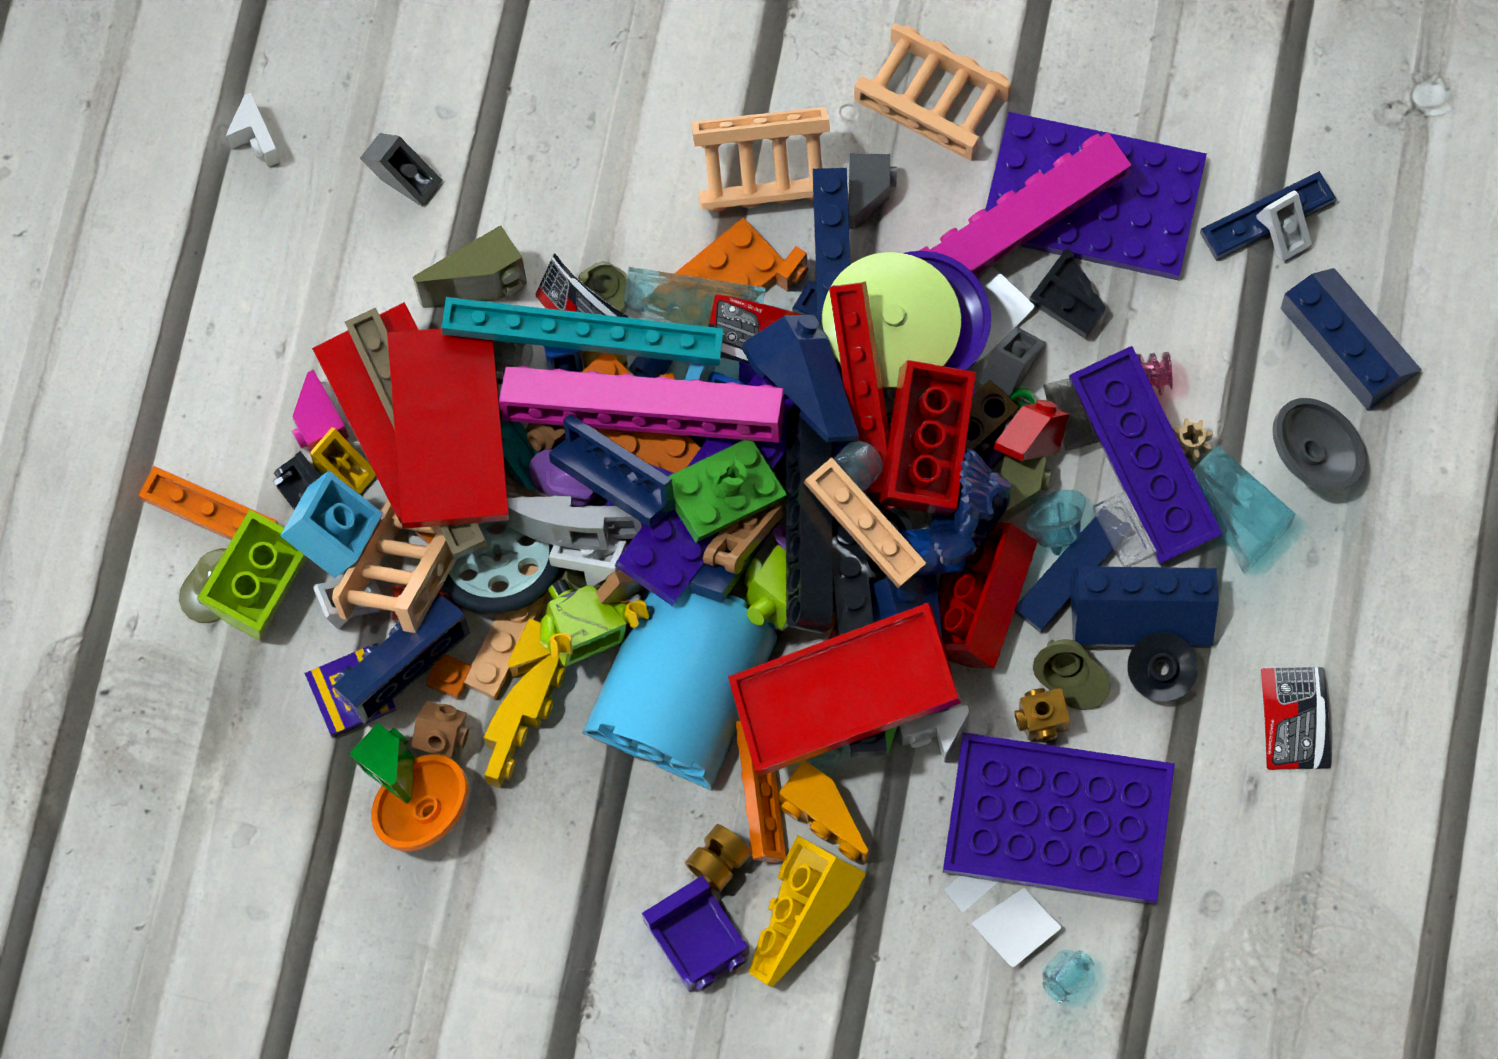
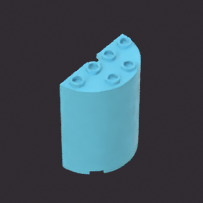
[582,584,777,791]

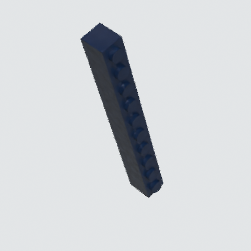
[813,168,859,487]

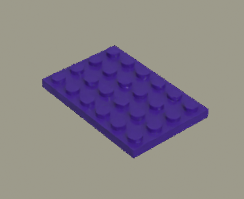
[985,112,1207,281]
[943,732,1175,905]

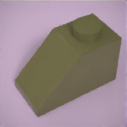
[998,454,1051,523]

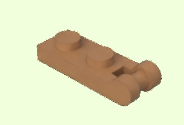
[703,503,783,574]

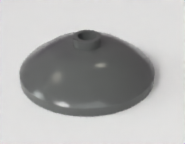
[1273,398,1365,492]

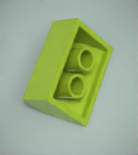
[197,509,308,641]

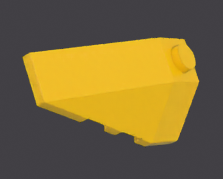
[748,835,866,988]

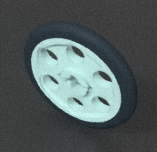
[441,521,562,614]

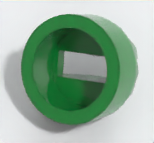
[1010,388,1036,410]

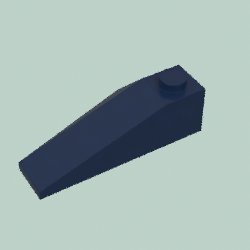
[741,315,859,442]

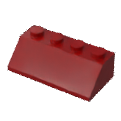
[938,523,1038,668]

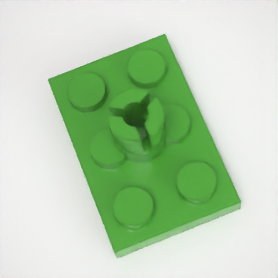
[668,440,787,543]

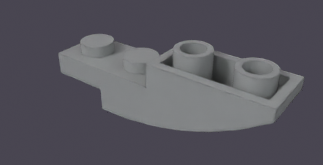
[506,495,644,550]

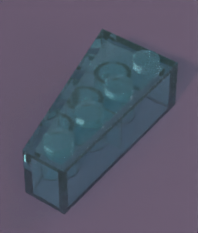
[624,267,766,327]

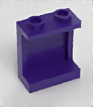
[642,875,750,992]

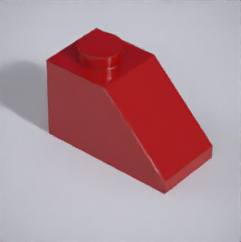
[994,400,1069,461]

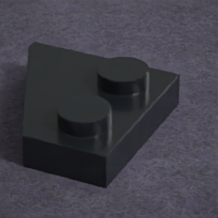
[1029,248,1106,339]

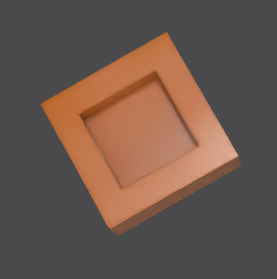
[776,246,809,292]
[426,654,472,700]

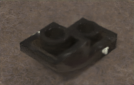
[1043,378,1099,451]

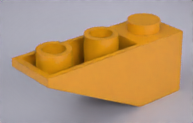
[779,760,868,863]

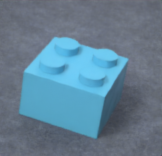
[280,471,383,578]

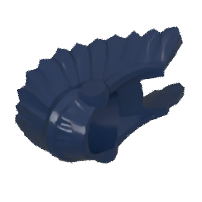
[928,449,1011,565]

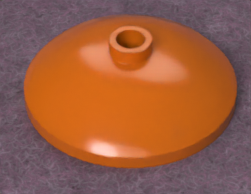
[371,754,469,851]

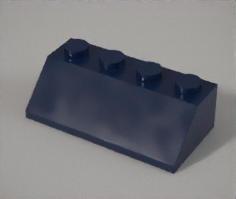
[1280,268,1422,411]
[1070,566,1219,648]
[332,594,470,724]

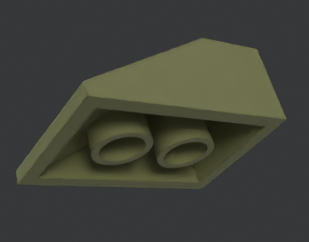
[413,225,527,308]

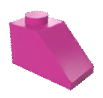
[292,370,349,452]

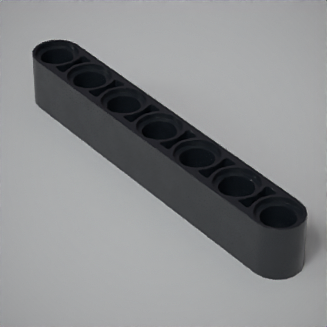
[786,404,833,634]

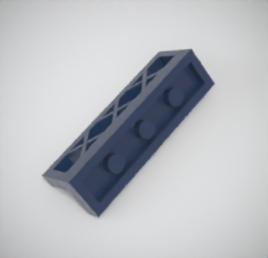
[549,414,675,528]

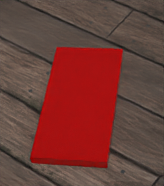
[312,302,419,524]
[387,328,509,529]
[728,603,961,776]

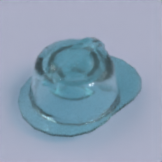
[1026,490,1086,556]

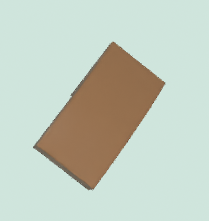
[596,570,645,604]

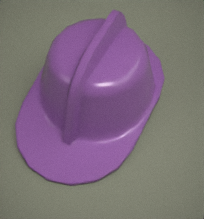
[528,449,603,507]

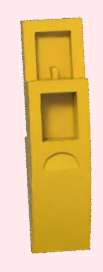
[484,655,566,788]

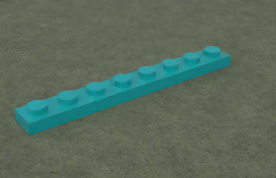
[441,297,723,366]

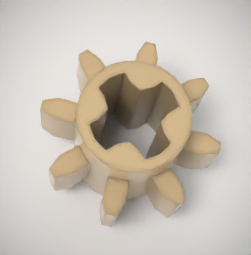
[1172,418,1213,463]

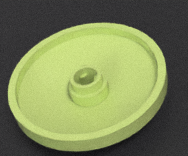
[822,252,961,390]

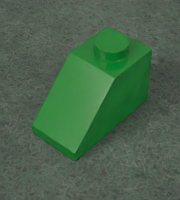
[349,723,414,804]

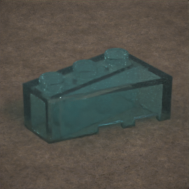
[1193,445,1296,574]

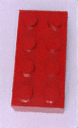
[880,360,976,516]

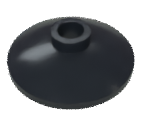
[1127,632,1198,702]

